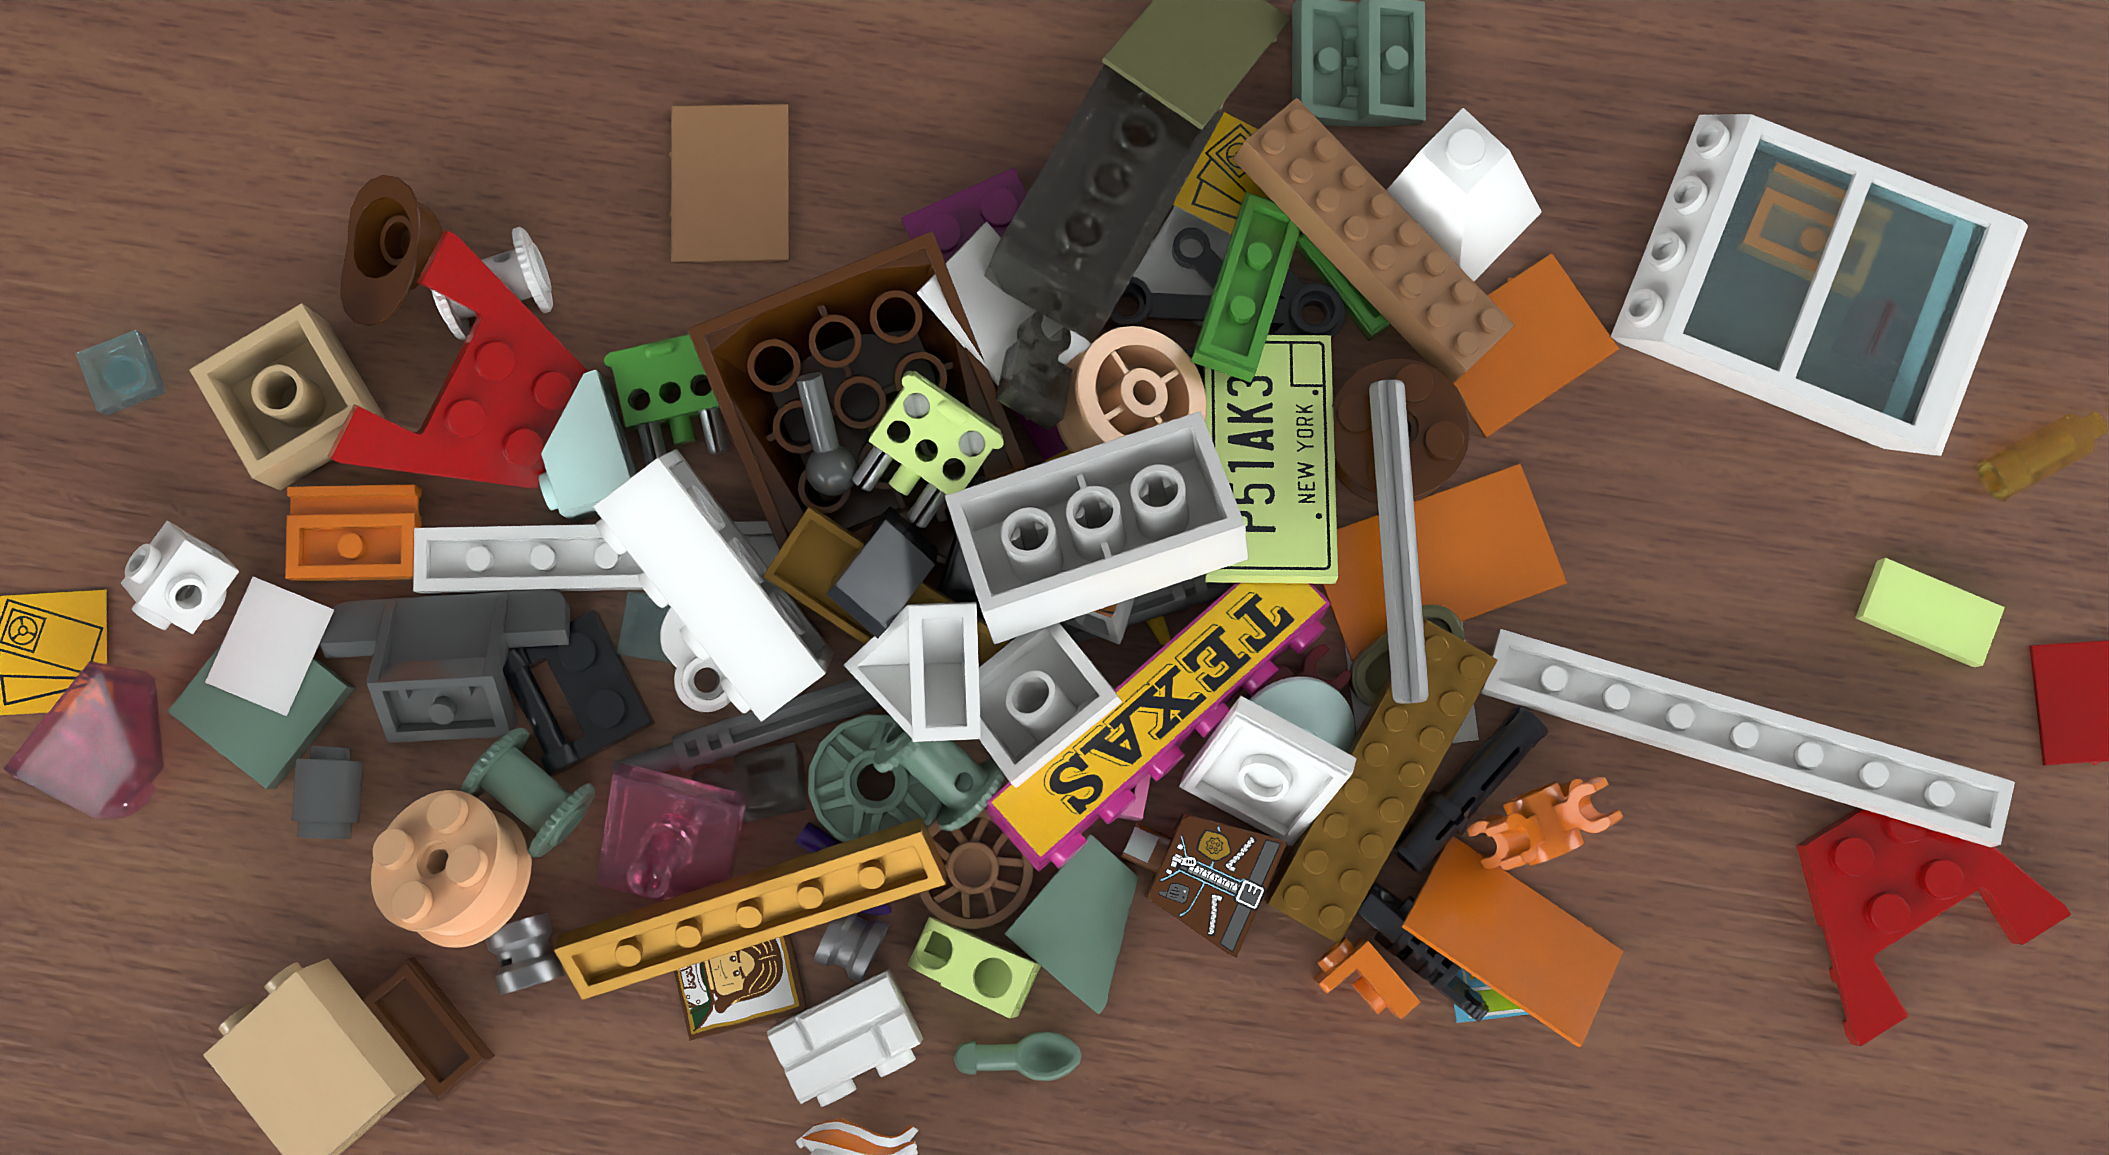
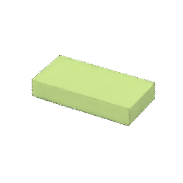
[1855,558,2005,667]

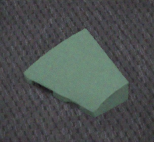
[1005,834,1138,1015]

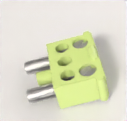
[852,371,1003,528]

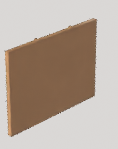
[669,104,789,263]

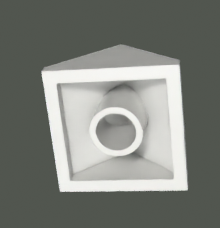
[979,623,1122,788]

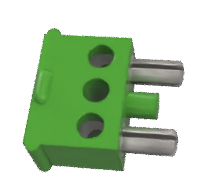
[604,334,730,466]

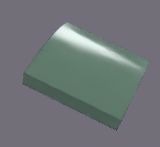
[1292,0,1426,127]

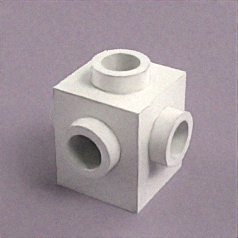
[121,520,239,634]

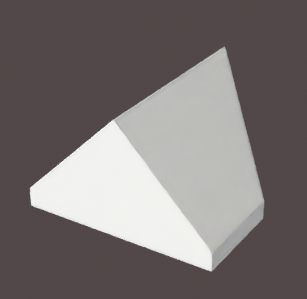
[844,602,981,742]

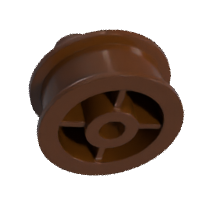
[1332,358,1470,504]

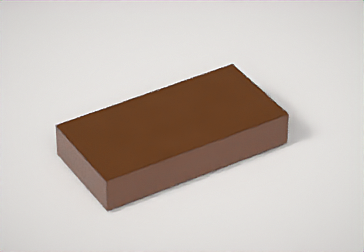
[361,957,495,1102]

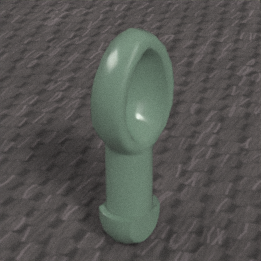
[953,1031,1082,1081]

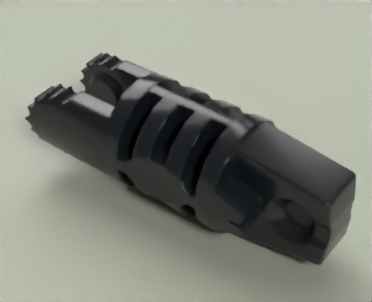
[1357,882,1490,1022]

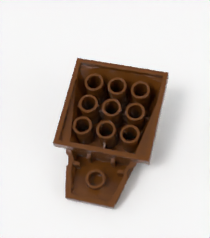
[687,231,1027,622]

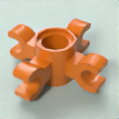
[1467,777,1623,870]

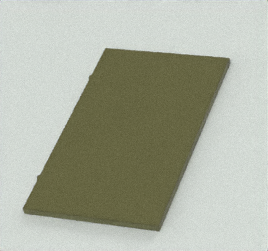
[1102,0,1290,130]

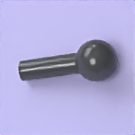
[796,372,858,496]

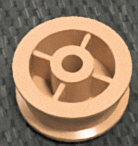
[1053,326,1206,453]
[371,790,532,948]

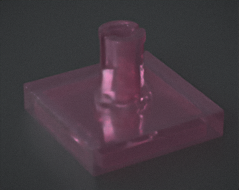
[596,762,747,901]

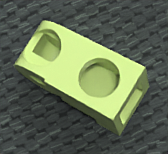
[907,916,1041,1019]

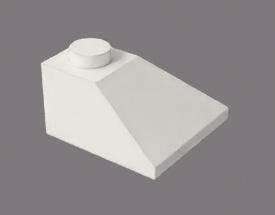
[1386,108,1542,281]

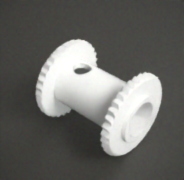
[429,227,553,340]

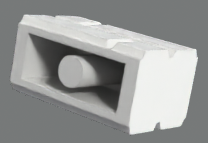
[767,968,923,1107]

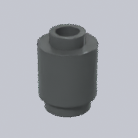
[291,746,364,839]

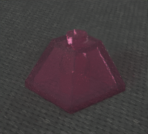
[3,661,164,818]

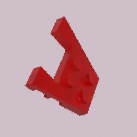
[327,230,589,489]
[1796,808,2072,1047]

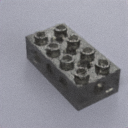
[984,64,1223,343]

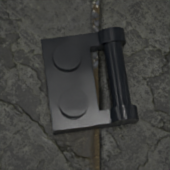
[502,610,655,777]

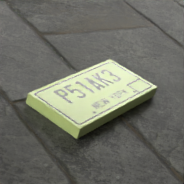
[1203,335,1338,584]

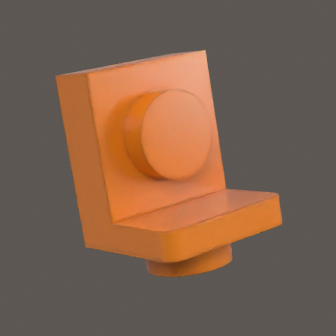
[1313,937,1421,1019]

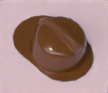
[340,175,442,326]

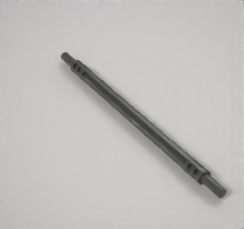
[613,574,1236,786]

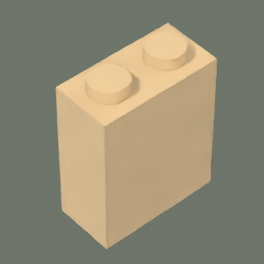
[203,958,425,1155]

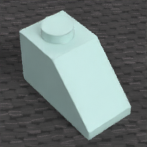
[538,370,637,523]

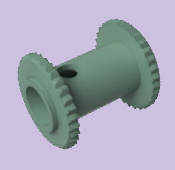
[873,722,1006,831]
[461,728,595,858]

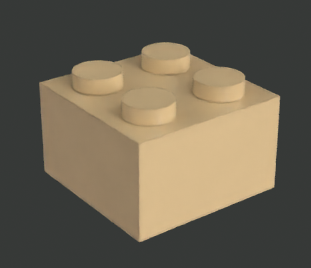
[189,303,386,491]

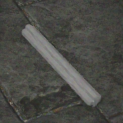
[1369,380,1429,704]

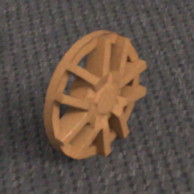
[918,808,1033,929]

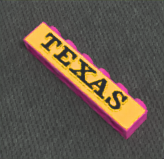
[987,583,1330,872]

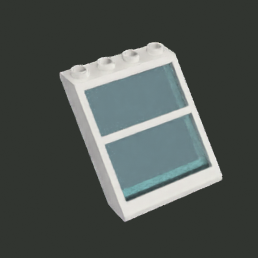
[1611,114,2028,456]

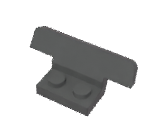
[320,589,570,743]

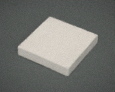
[1179,696,1357,847]

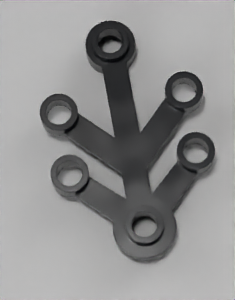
[1102,227,1345,380]

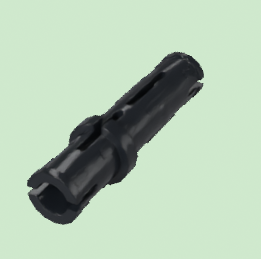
[1392,705,1549,874]

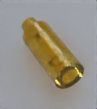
[1977,412,2108,501]

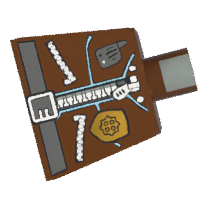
[1121,814,1287,958]

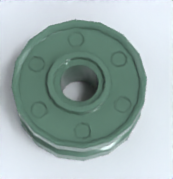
[808,714,943,842]

